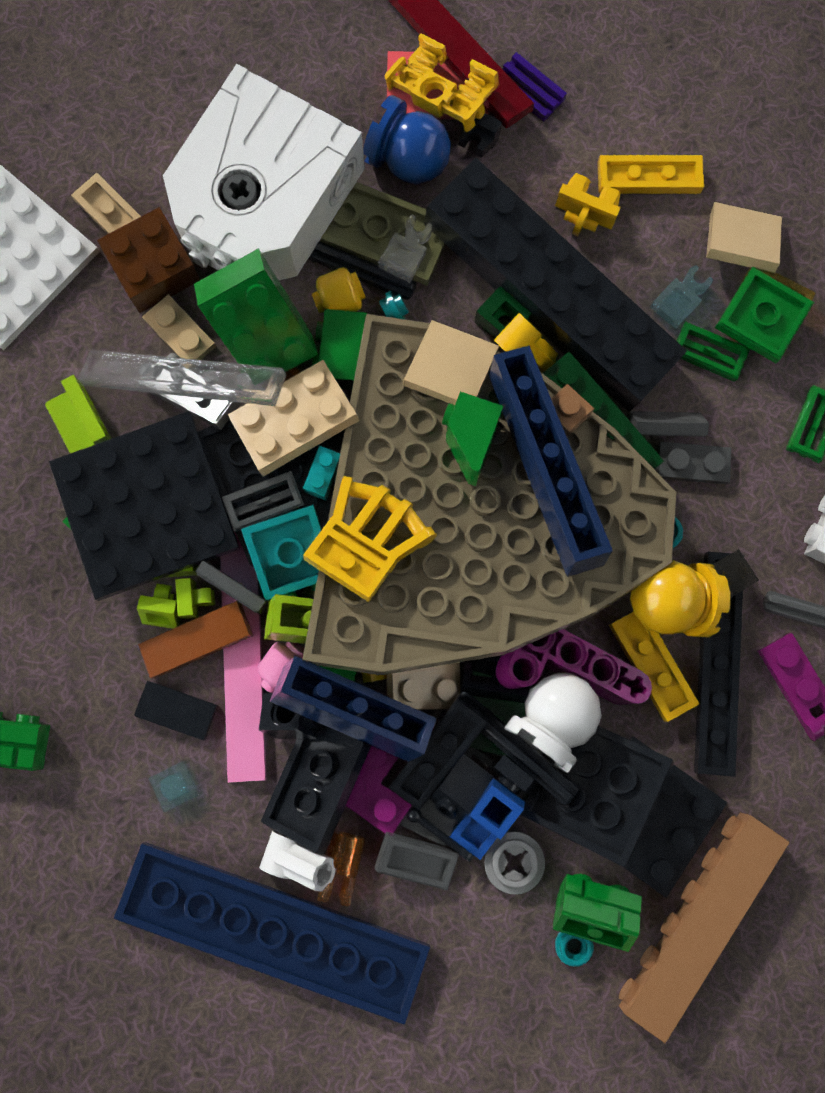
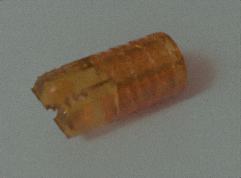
[317,831,366,906]

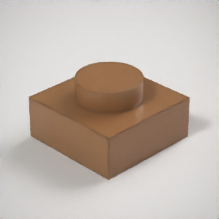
[551,384,594,437]

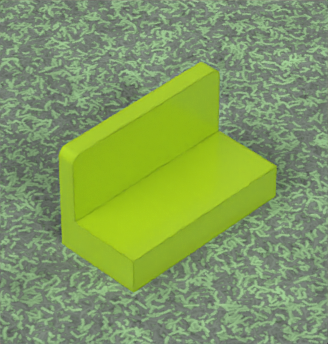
[45,375,112,453]

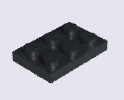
[260,724,371,855]

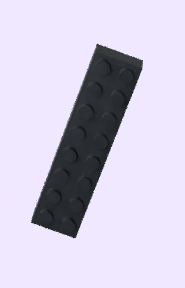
[424,158,687,412]

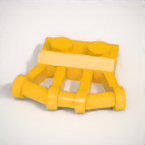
[303,476,437,602]

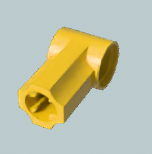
[494,313,558,373]

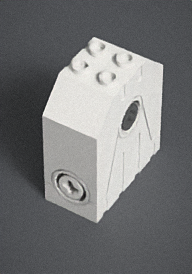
[163,64,365,280]

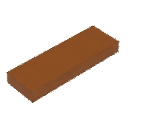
[138,601,253,679]

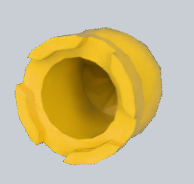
[630,560,731,637]

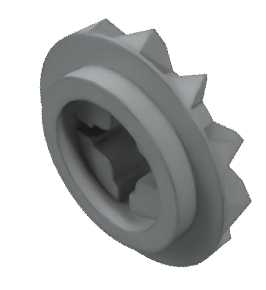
[484,832,545,894]

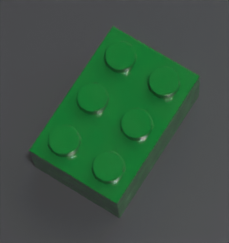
[194,248,318,388]

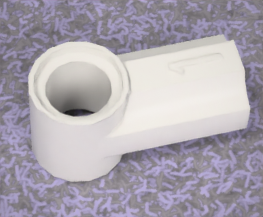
[259,830,336,891]

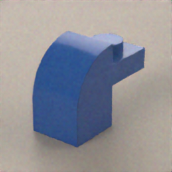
[450,778,525,860]

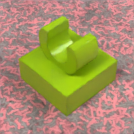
[175,578,215,619]
[137,584,181,629]

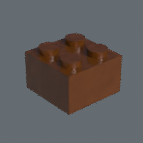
[97,207,200,313]

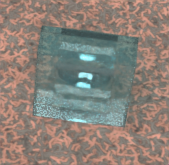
[149,761,200,812]

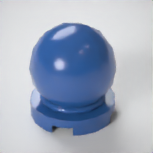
[363,95,451,184]

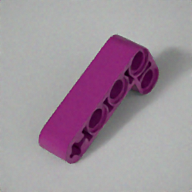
[496,629,652,706]

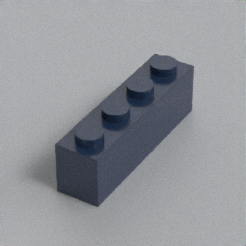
[269,656,436,762]

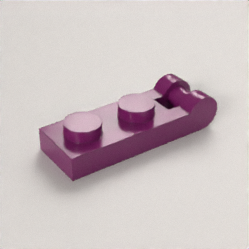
[757,632,825,741]

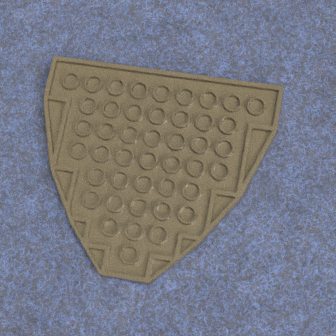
[302,314,677,675]

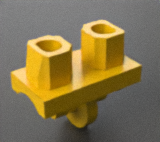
[555,173,621,237]

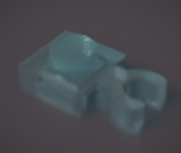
[650,265,713,329]

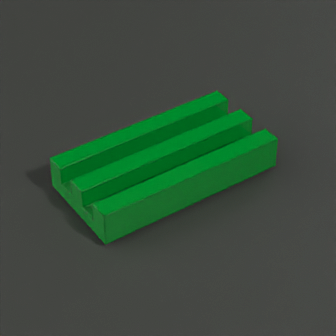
[676,321,750,382]
[785,385,825,464]

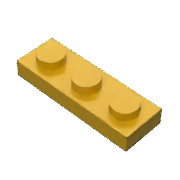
[597,155,704,194]
[609,611,699,722]

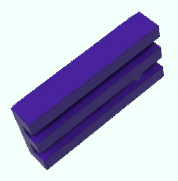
[503,52,567,122]

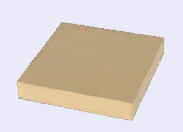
[706,202,782,273]
[403,320,499,405]

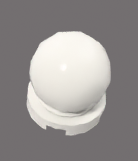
[504,673,602,773]

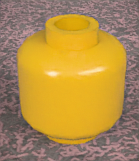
[311,267,366,313]

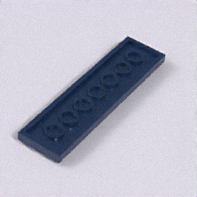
[113,842,430,1025]

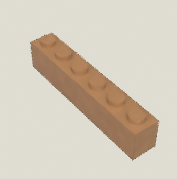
[619,812,790,1044]

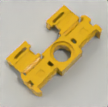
[385,33,499,132]

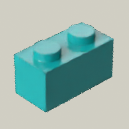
[303,446,340,501]

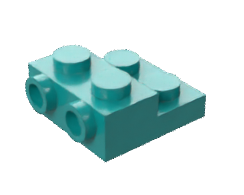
[241,505,322,601]

